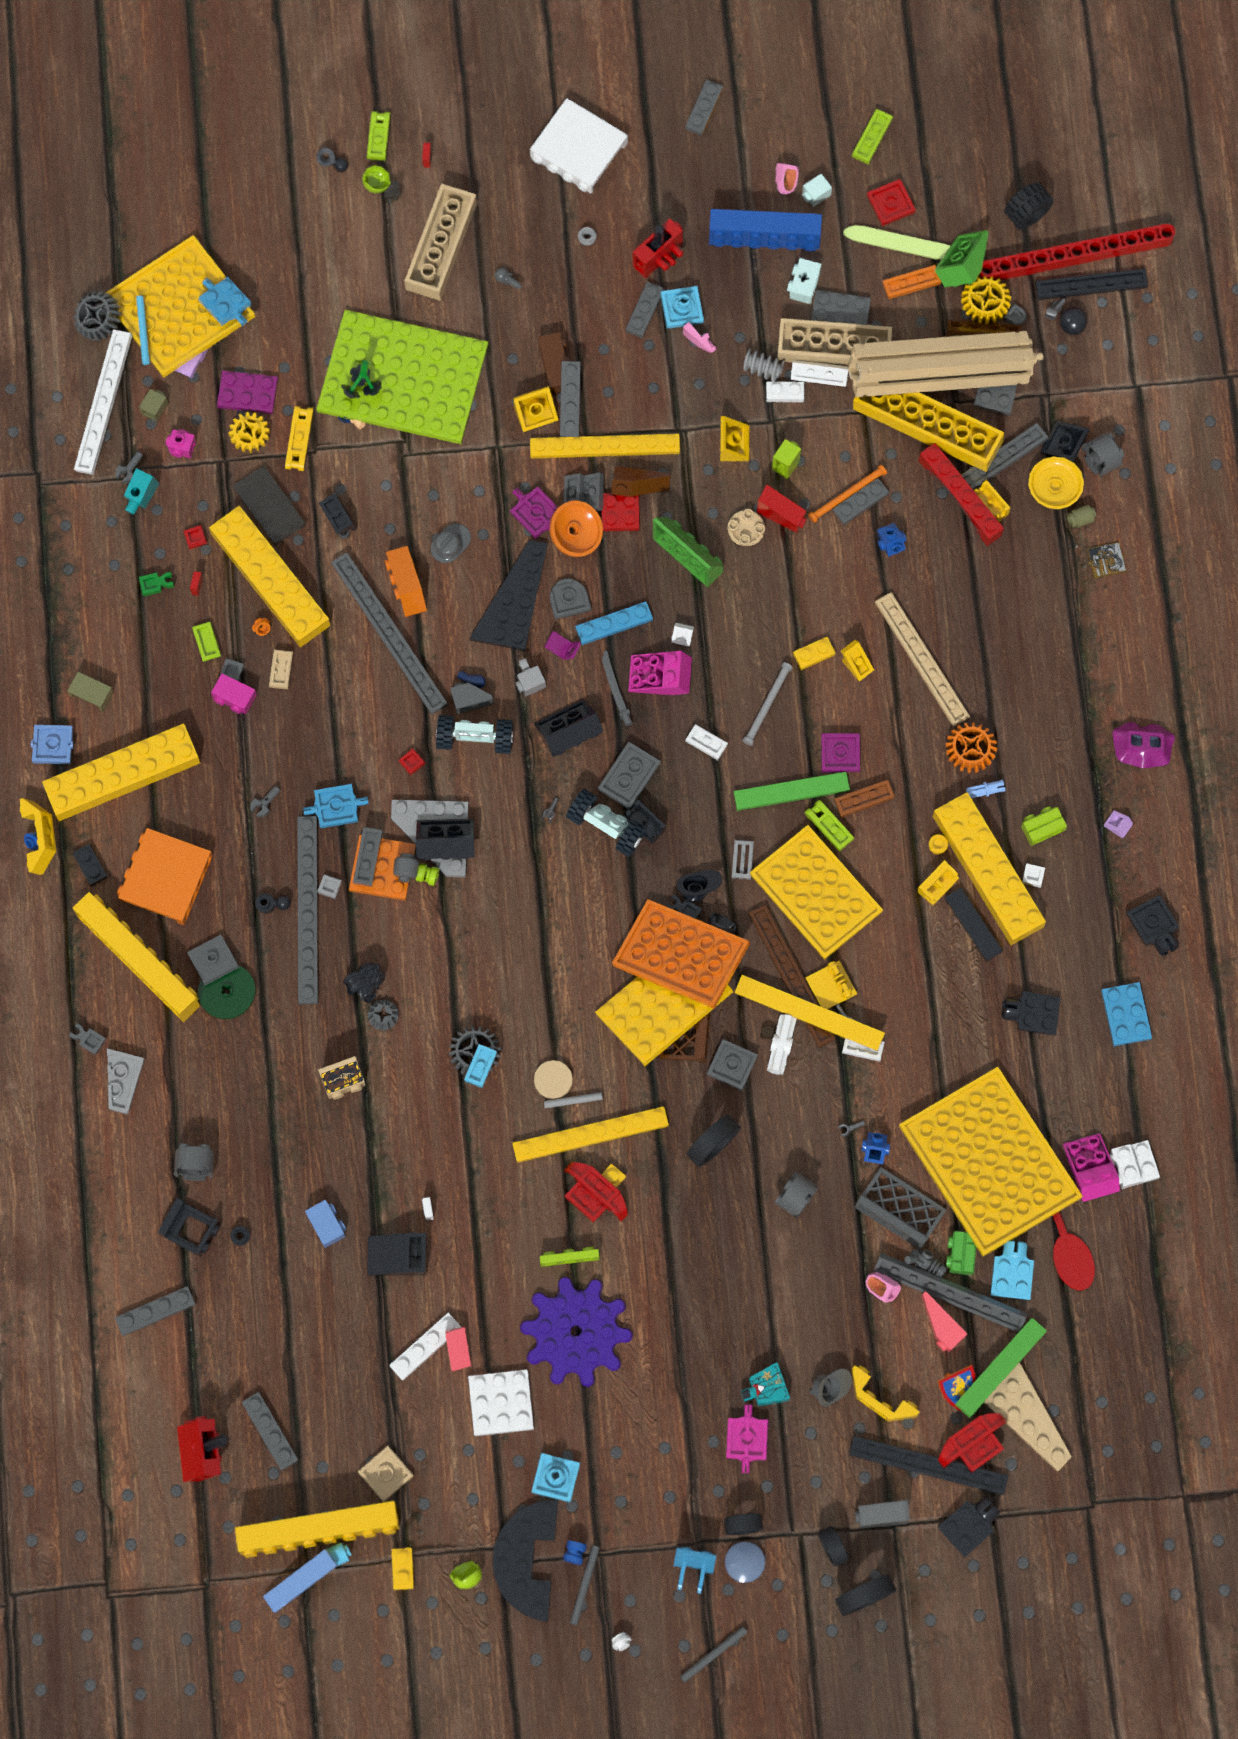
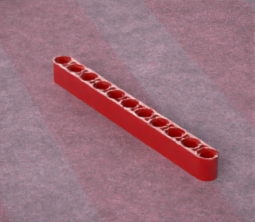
[978,224,1175,281]

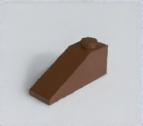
[611,466,671,497]

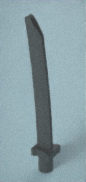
[602,650,633,726]

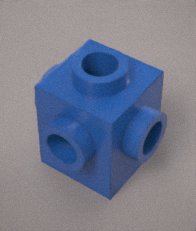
[877,523,906,557]
[861,1132,890,1164]

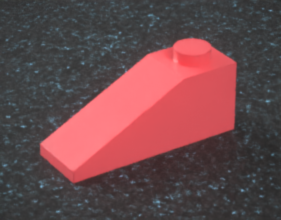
[922,1291,967,1353]

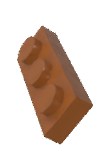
[834,780,895,818]

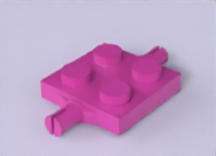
[726,1405,768,1474]

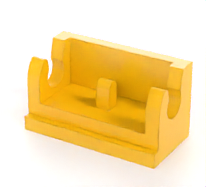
[974,480,1010,522]
[917,860,959,906]

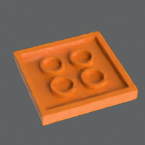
[349,835,416,901]

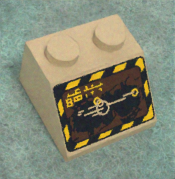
[319,1056,366,1100]

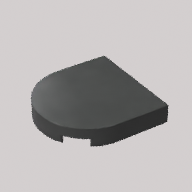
[550,578,591,620]

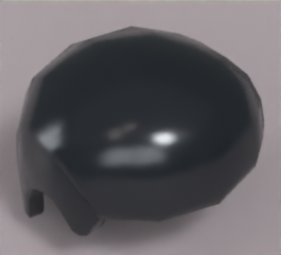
[1060,307,1088,335]
[708,912,737,935]

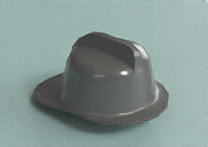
[431,524,471,563]
[809,1369,852,1407]

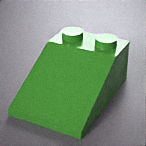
[934,230,988,287]

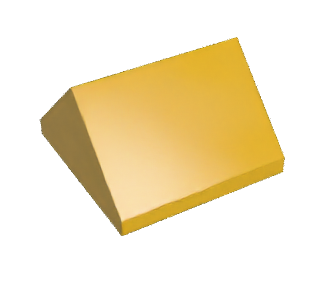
[513,386,558,432]
[720,416,749,461]

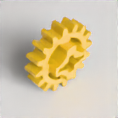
[229,412,270,453]

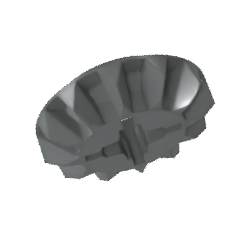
[368,999,399,1030]

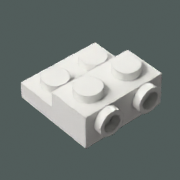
[1110,1140,1160,1189]

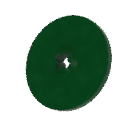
[198,965,256,1019]

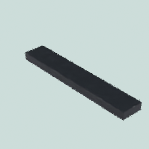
[1035,269,1148,300]

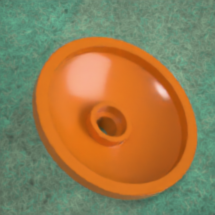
[550,501,603,557]

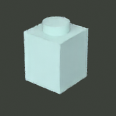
[802,174,832,207]

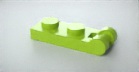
[367,111,390,161]
[804,800,854,852]

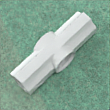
[767,1014,797,1075]

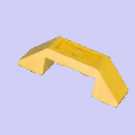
[20,798,56,875]
[851,1365,919,1422]

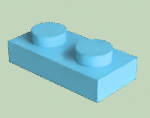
[464,1044,497,1088]

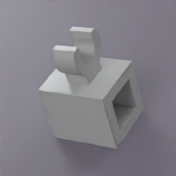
[515,658,546,697]

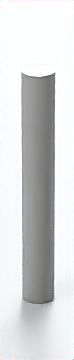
[544,1092,603,1108]

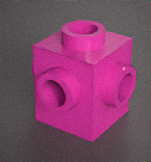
[166,429,196,458]

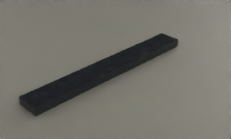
[849,1436,1009,1496]

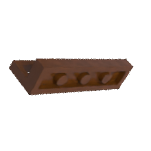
[946,320,1022,337]

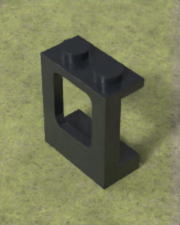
[158,1198,220,1257]

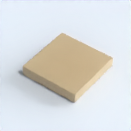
[358,1446,414,1502]

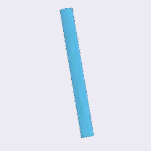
[136,295,150,365]

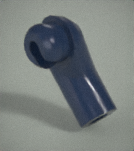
[457,671,486,688]

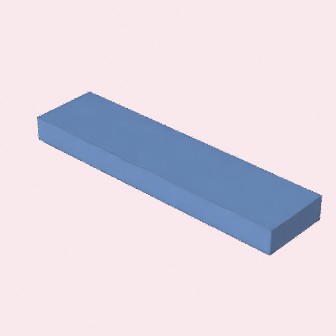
[263,1549,338,1613]

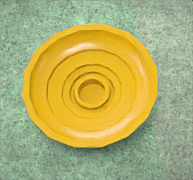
[1028,457,1084,509]

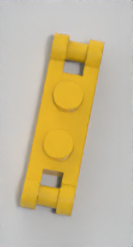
[285,406,314,471]

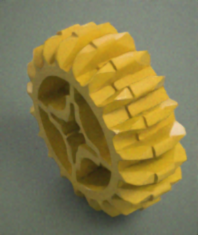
[961,276,1011,324]

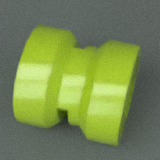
[416,863,440,886]

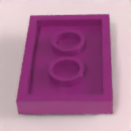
[217,371,278,414]

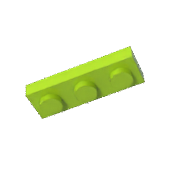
[852,109,893,165]
[540,1247,599,1267]

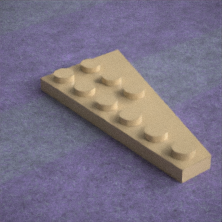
[984,1362,1072,1472]

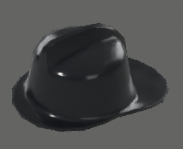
[676,870,722,902]

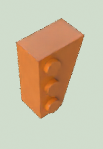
[384,546,427,617]

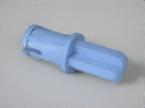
[966,780,1005,798]

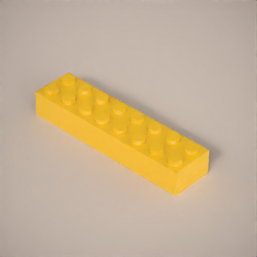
[853,392,1004,472]
[209,506,330,648]
[42,724,200,821]
[933,793,1046,945]
[73,892,200,1023]
[235,1501,400,1558]

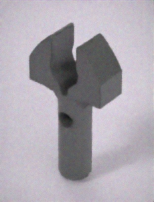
[116,452,143,484]
[251,786,280,818]

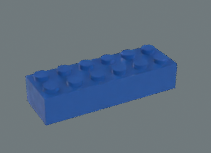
[709,209,822,251]

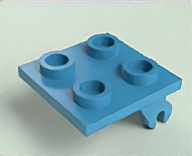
[674,1547,716,1594]

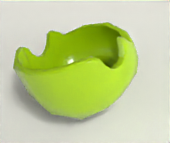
[362,165,391,194]
[450,1561,482,1589]

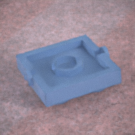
[31,725,74,764]

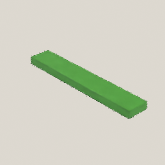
[734,772,850,811]
[955,1318,1047,1418]

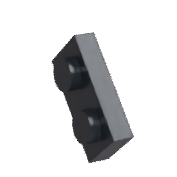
[73,844,108,887]

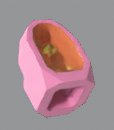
[776,163,799,194]
[866,1272,901,1303]

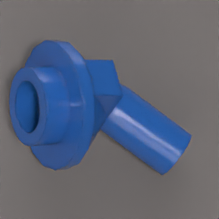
[24,831,39,850]

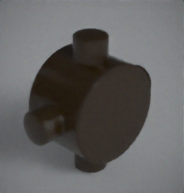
[760,1025,775,1040]

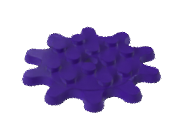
[520,1277,633,1387]

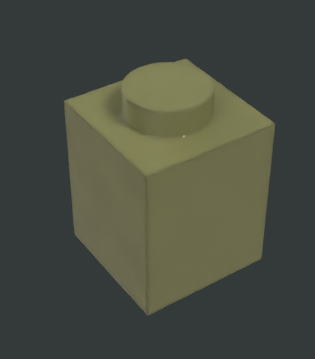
[139,389,168,422]

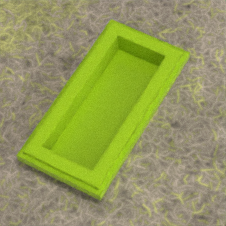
[192,622,221,662]

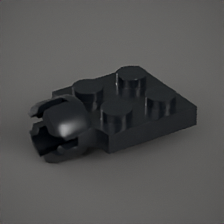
[1126,895,1179,956]
[1002,991,1060,1036]
[938,1497,1000,1558]

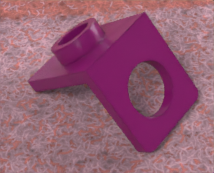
[544,631,581,660]

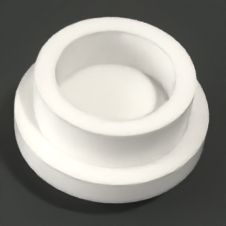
[612,1633,631,1651]

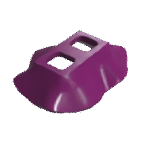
[1113,722,1175,768]

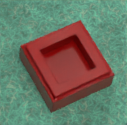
[422,143,431,168]
[183,525,207,550]
[190,571,203,596]
[398,748,425,775]

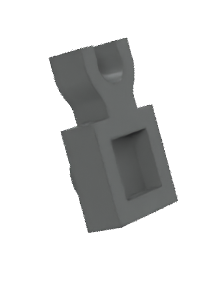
[69,1023,106,1056]

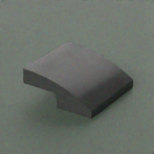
[563,473,604,511]

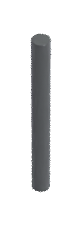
[570,1545,600,1625]
[680,1626,748,1683]

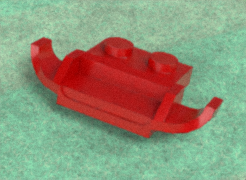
[564,1162,628,1223]
[938,1413,1007,1473]

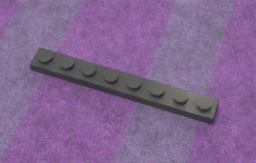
[873,1253,1028,1332]

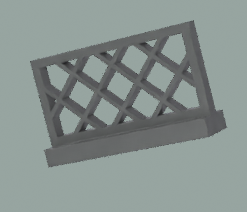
[854,1167,947,1250]

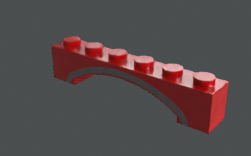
[919,443,1004,546]

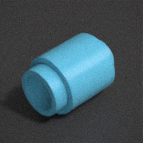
[328,1543,351,1566]

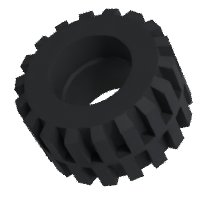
[1004,182,1054,230]

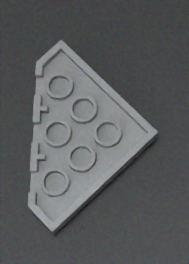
[391,800,468,877]

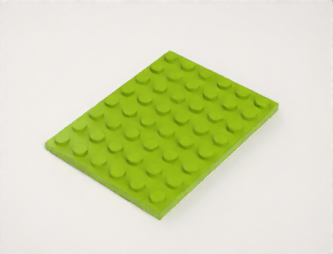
[317,310,488,444]

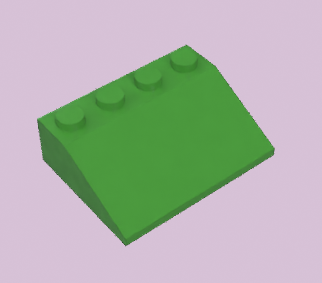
[653,517,723,588]

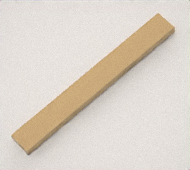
[875,592,970,728]

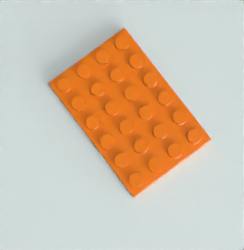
[612,899,750,1009]

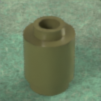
[1067,504,1096,528]

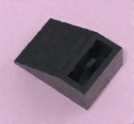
[367,1233,427,1276]

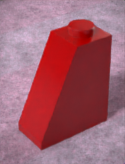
[757,485,807,533]

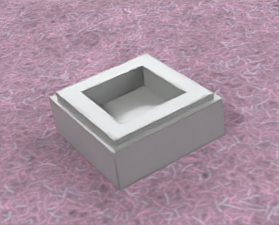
[317,874,342,899]

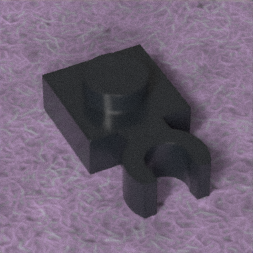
[666,895,702,919]

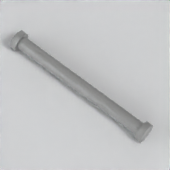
[742,662,793,746]

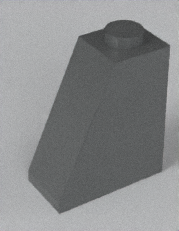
[855,1500,910,1528]

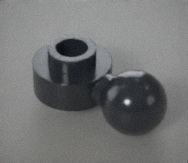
[316,147,348,172]
[255,893,291,914]

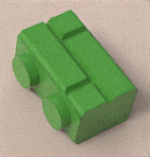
[946,1231,976,1275]

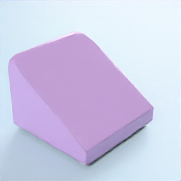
[1104,810,1133,838]

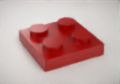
[867,179,916,226]
[601,493,639,531]

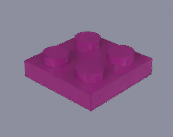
[821,733,860,772]

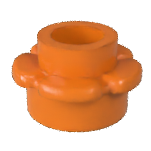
[252,618,270,636]

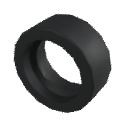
[724,1513,763,1535]
[818,1526,849,1567]

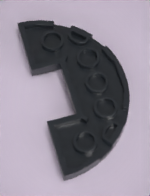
[493,1501,558,1622]

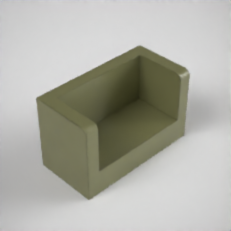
[67,672,114,712]

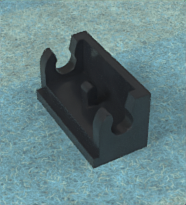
[319,493,357,536]
[625,800,666,844]

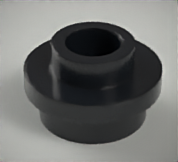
[230,1226,250,1246]

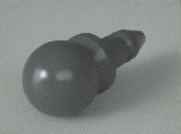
[494,268,522,289]

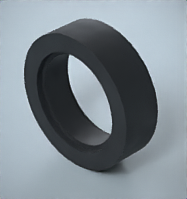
[686,1114,741,1168]
[835,1574,897,1616]

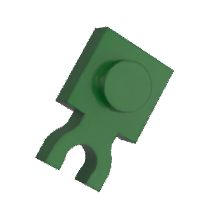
[139,572,174,596]

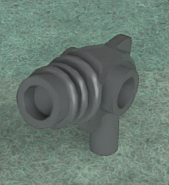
[905,1249,947,1278]

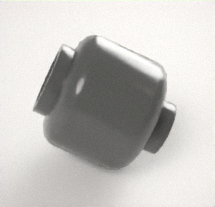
[393,853,419,883]

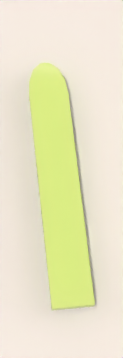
[843,225,951,260]

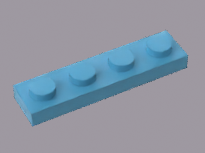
[575,602,653,645]

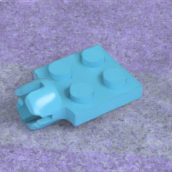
[991,1240,1034,1300]

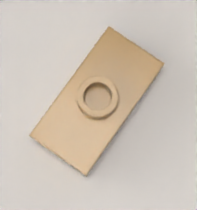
[269,650,293,689]

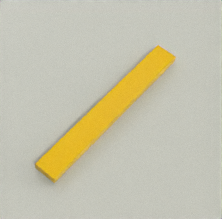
[734,975,885,1052]

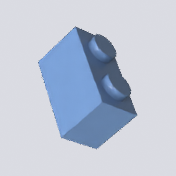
[305,1200,346,1248]

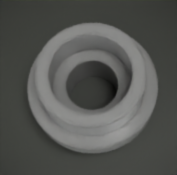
[578,227,596,246]

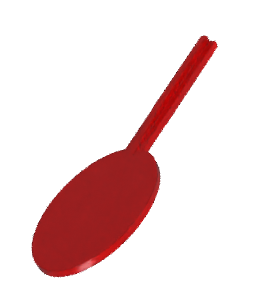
[1053,1212,1095,1291]

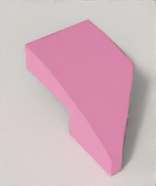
[683,323,716,353]

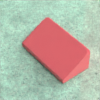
[445,1327,471,1371]

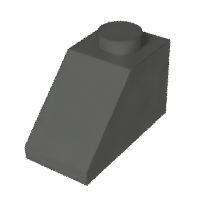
[450,682,493,714]

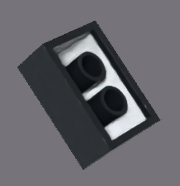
[534,698,604,757]
[416,818,475,860]

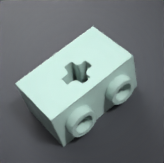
[787,258,821,304]

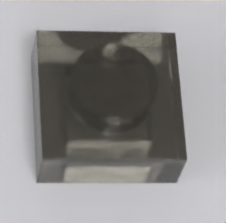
[384,180,402,205]

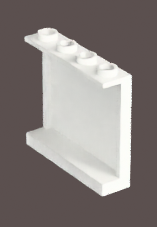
[530,99,628,194]

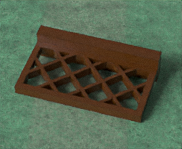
[659,1011,711,1063]

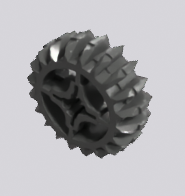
[73,291,122,341]
[449,1025,501,1075]

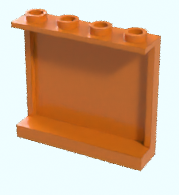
[117,828,213,926]

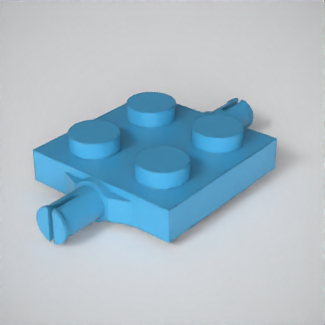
[198,277,251,326]
[303,784,369,829]

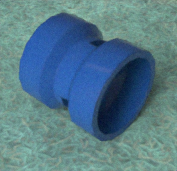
[563,1540,587,1565]

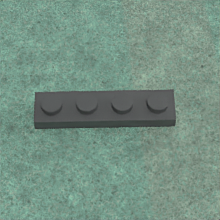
[560,361,580,437]
[115,1286,196,1337]
[242,1392,298,1471]

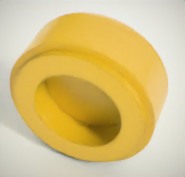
[929,834,948,855]

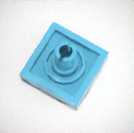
[660,286,704,329]
[532,1453,580,1502]

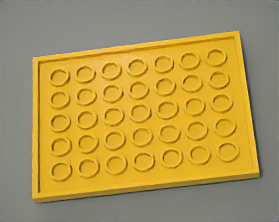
[899,1067,1083,1257]

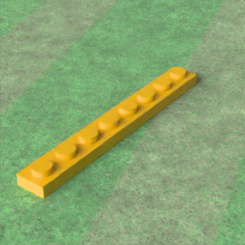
[530,434,680,458]
[513,1106,669,1163]

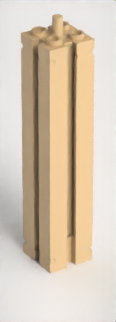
[848,331,1043,397]

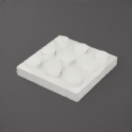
[468,1370,534,1436]

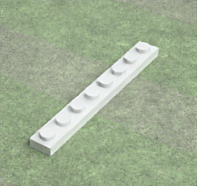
[74,330,133,475]

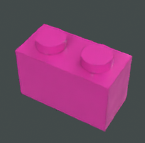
[211,674,257,714]

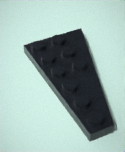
[470,540,548,651]

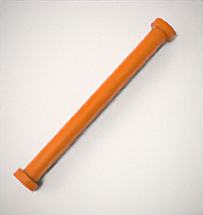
[808,465,887,523]

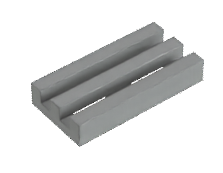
[732,840,754,880]

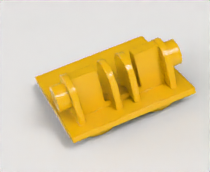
[805,960,857,1009]

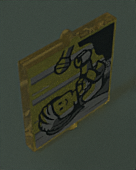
[1087,542,1127,579]

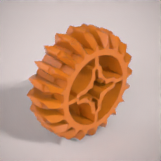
[945,722,997,773]

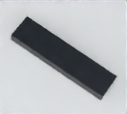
[944,888,1003,962]

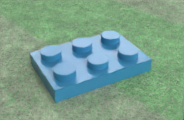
[1101,982,1152,1047]

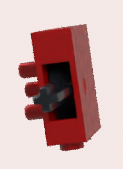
[633,218,684,279]
[177,1416,229,1482]

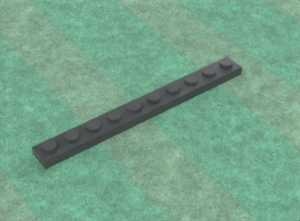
[331,553,448,715]
[297,816,318,1005]

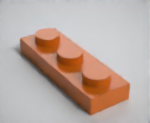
[882,265,941,300]

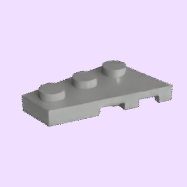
[107,1049,145,1115]

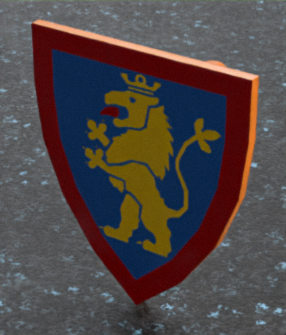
[938,1365,976,1411]

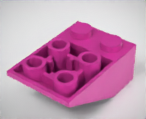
[628,651,692,695]
[1063,1133,1120,1202]

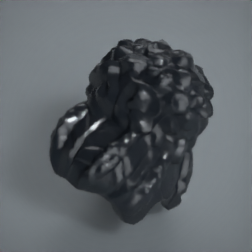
[343,962,386,1003]

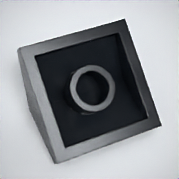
[1041,420,1090,462]

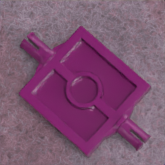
[510,487,558,539]

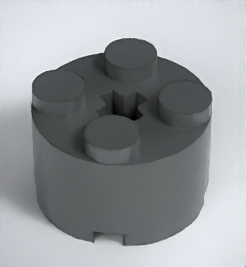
[1082,432,1124,477]
[174,1144,214,1181]
[774,1171,819,1218]

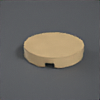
[534,1060,573,1100]

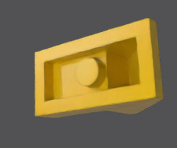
[841,640,874,681]

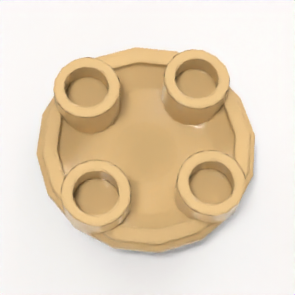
[728,509,765,546]

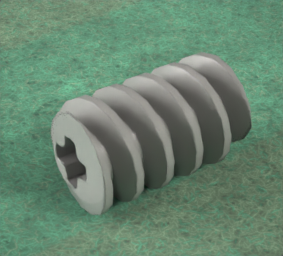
[744,349,785,382]

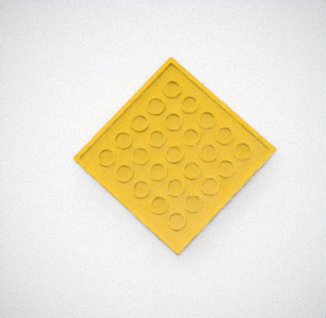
[106,235,255,378]

